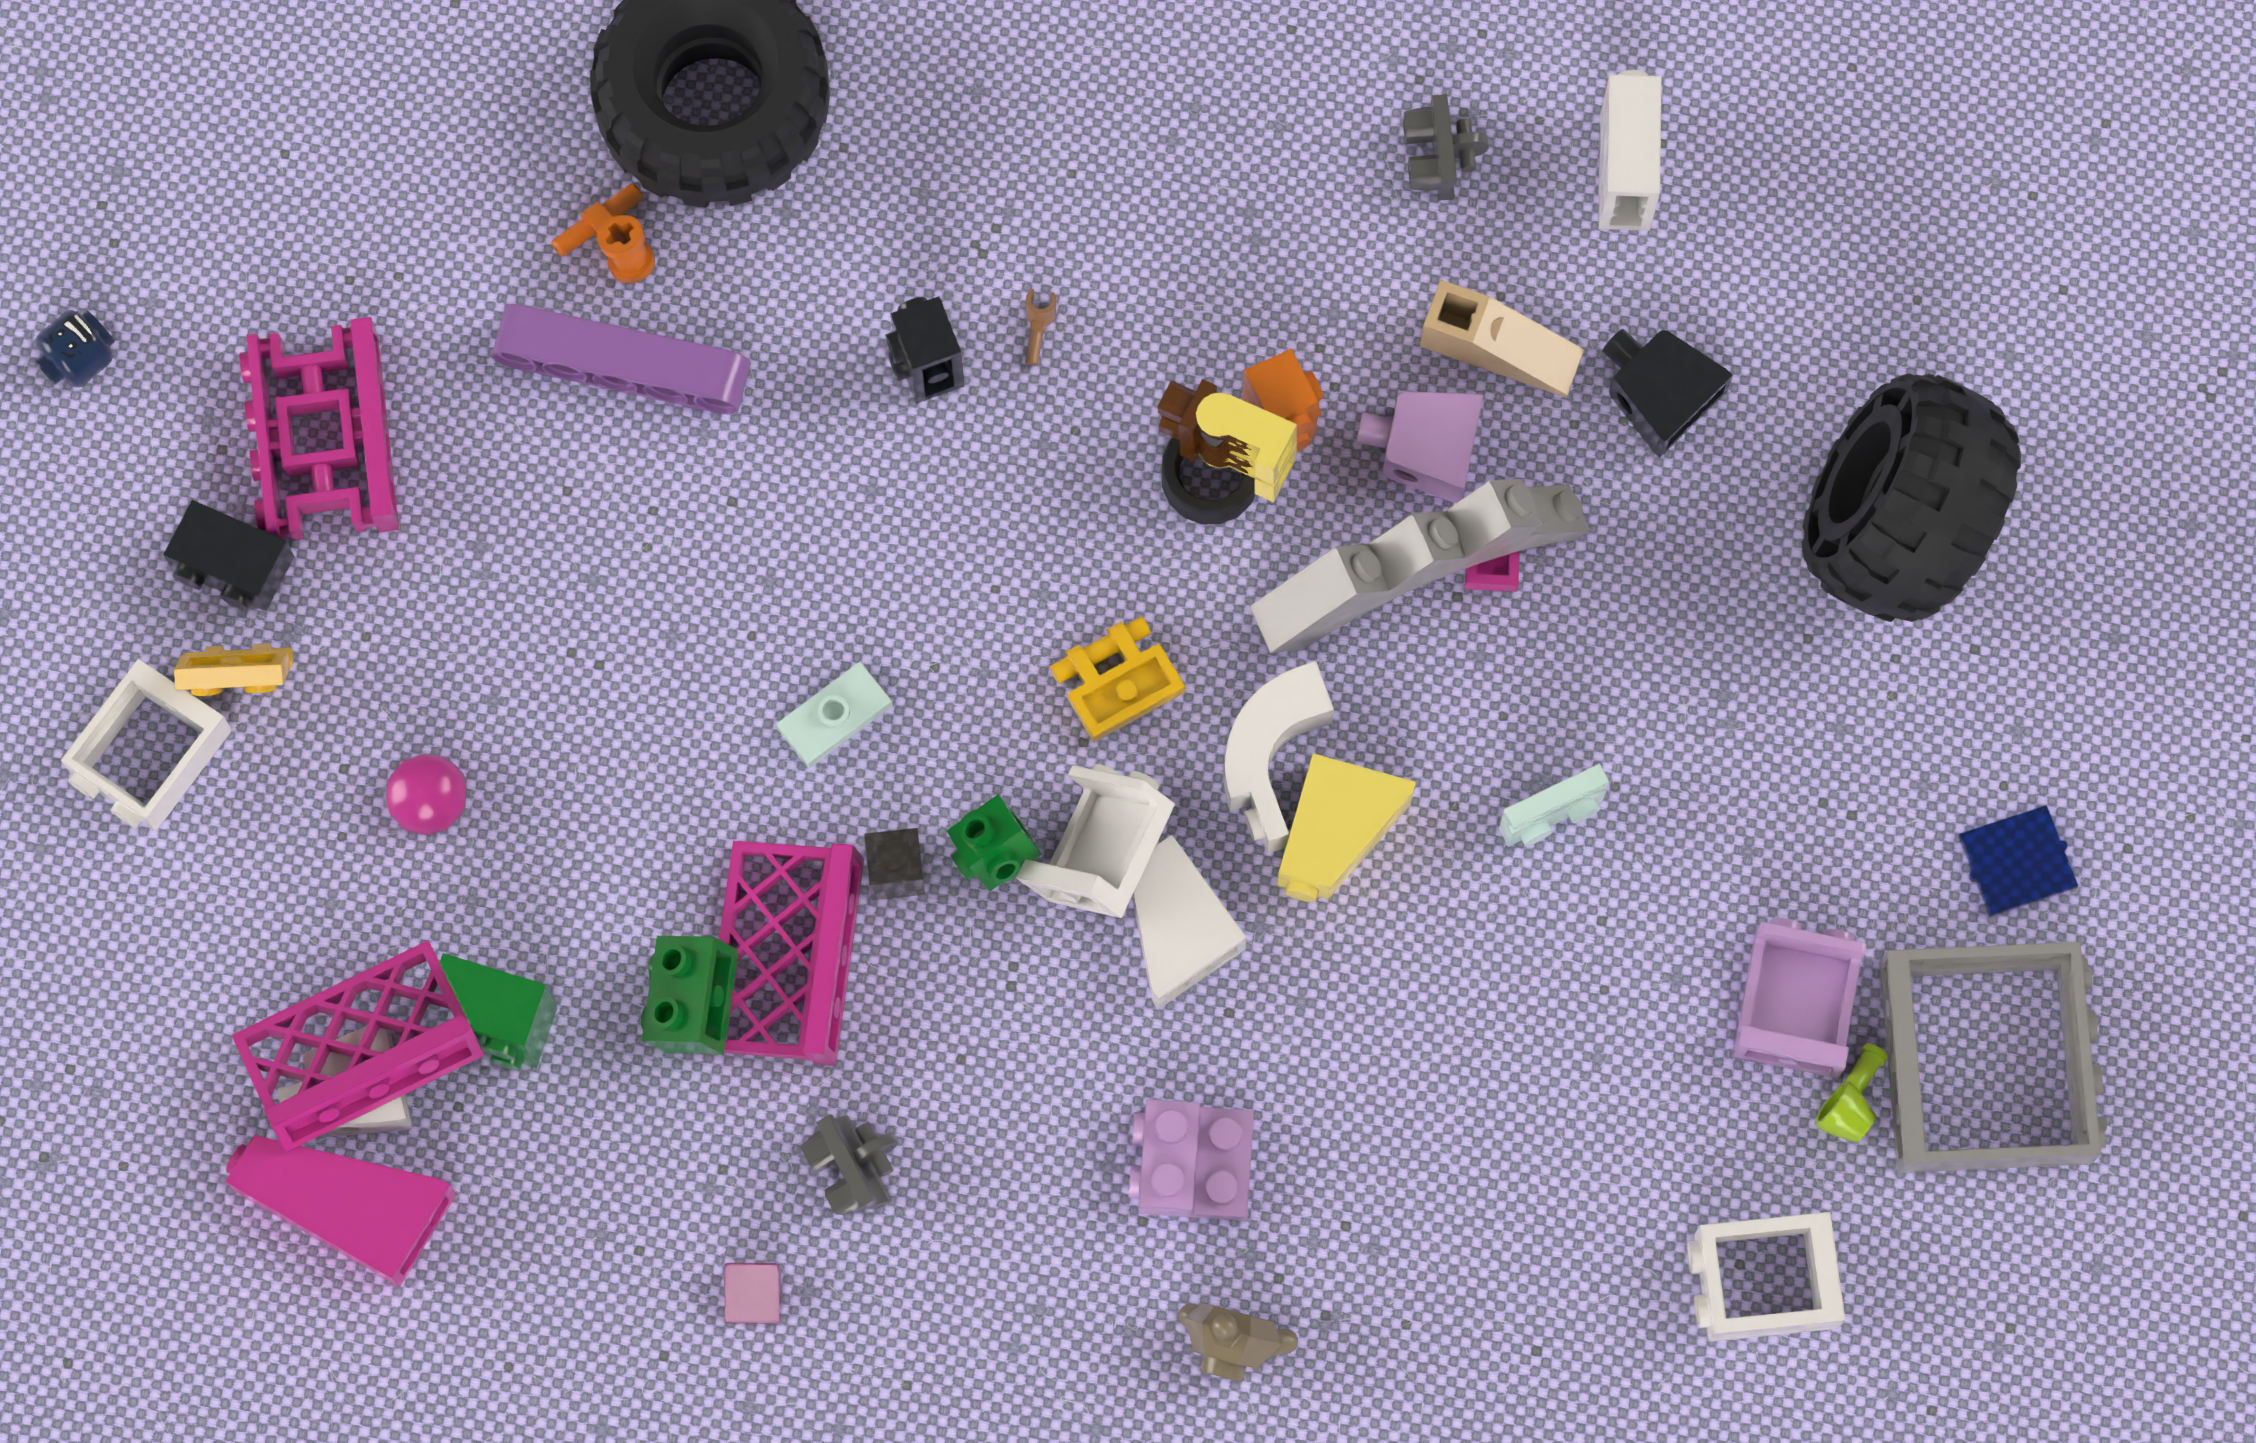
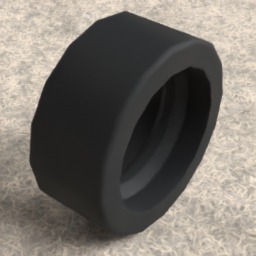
[1162,437,1256,524]

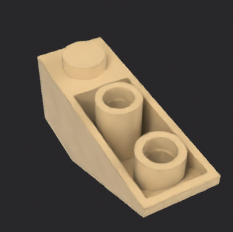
[1420,280,1584,398]

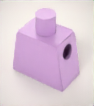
[1356,391,1483,503]

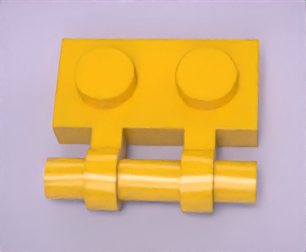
[1049,616,1186,743]
[174,643,294,696]

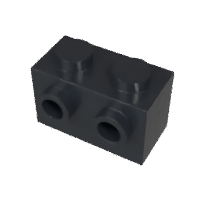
[885,296,965,404]
[163,500,295,611]

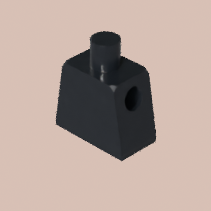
[1602,329,1733,458]

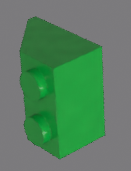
[439,953,558,1071]

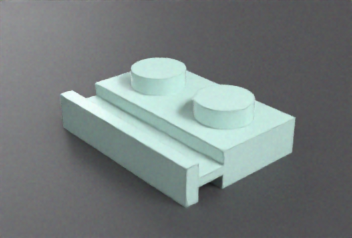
[1499,763,1609,847]

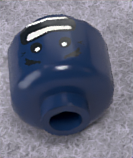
[35,310,115,387]

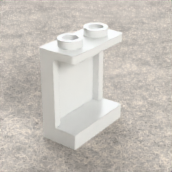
[1016,764,1175,918]

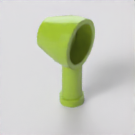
[1814,1043,1888,1143]

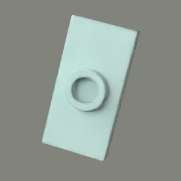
[776,662,893,769]

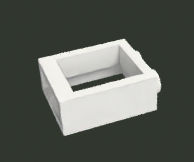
[61,659,232,832]
[1687,1212,1845,1342]

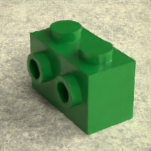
[641,936,739,1055]

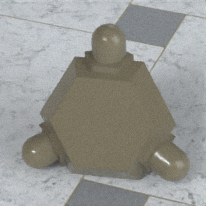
[1179,1303,1298,1382]

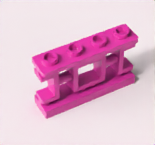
[239,317,399,541]

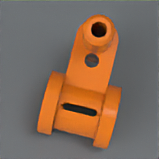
[552,183,655,283]

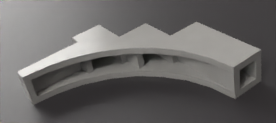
[1250,478,1590,653]

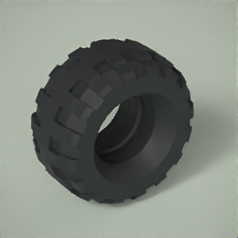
[590,0,830,208]
[1801,373,2021,622]

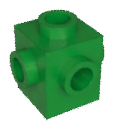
[946,794,1042,891]

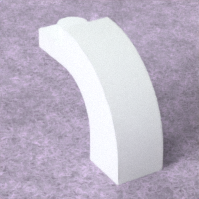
[1224,661,1334,854]

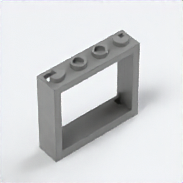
[1879,942,2107,1173]

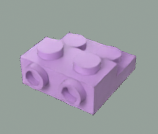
[1129,1099,1254,1221]

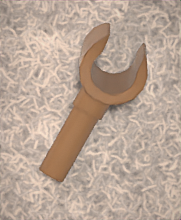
[1025,289,1056,366]

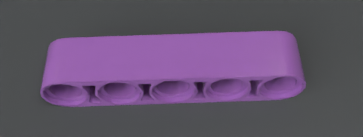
[491,304,751,415]

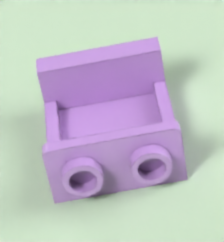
[1732,918,1867,1079]

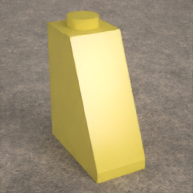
[1277,753,1416,902]

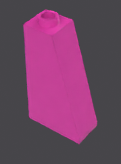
[225,1135,457,1287]

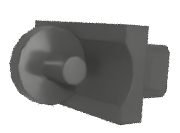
[1403,94,1489,201]
[801,1114,898,1215]

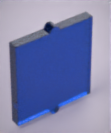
[1958,805,2078,917]

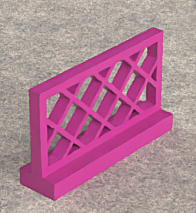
[719,840,865,1066]
[231,940,485,1152]

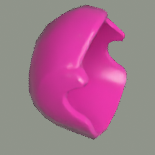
[386,753,467,836]

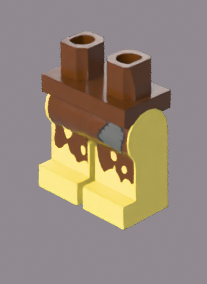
[1157,379,1297,503]

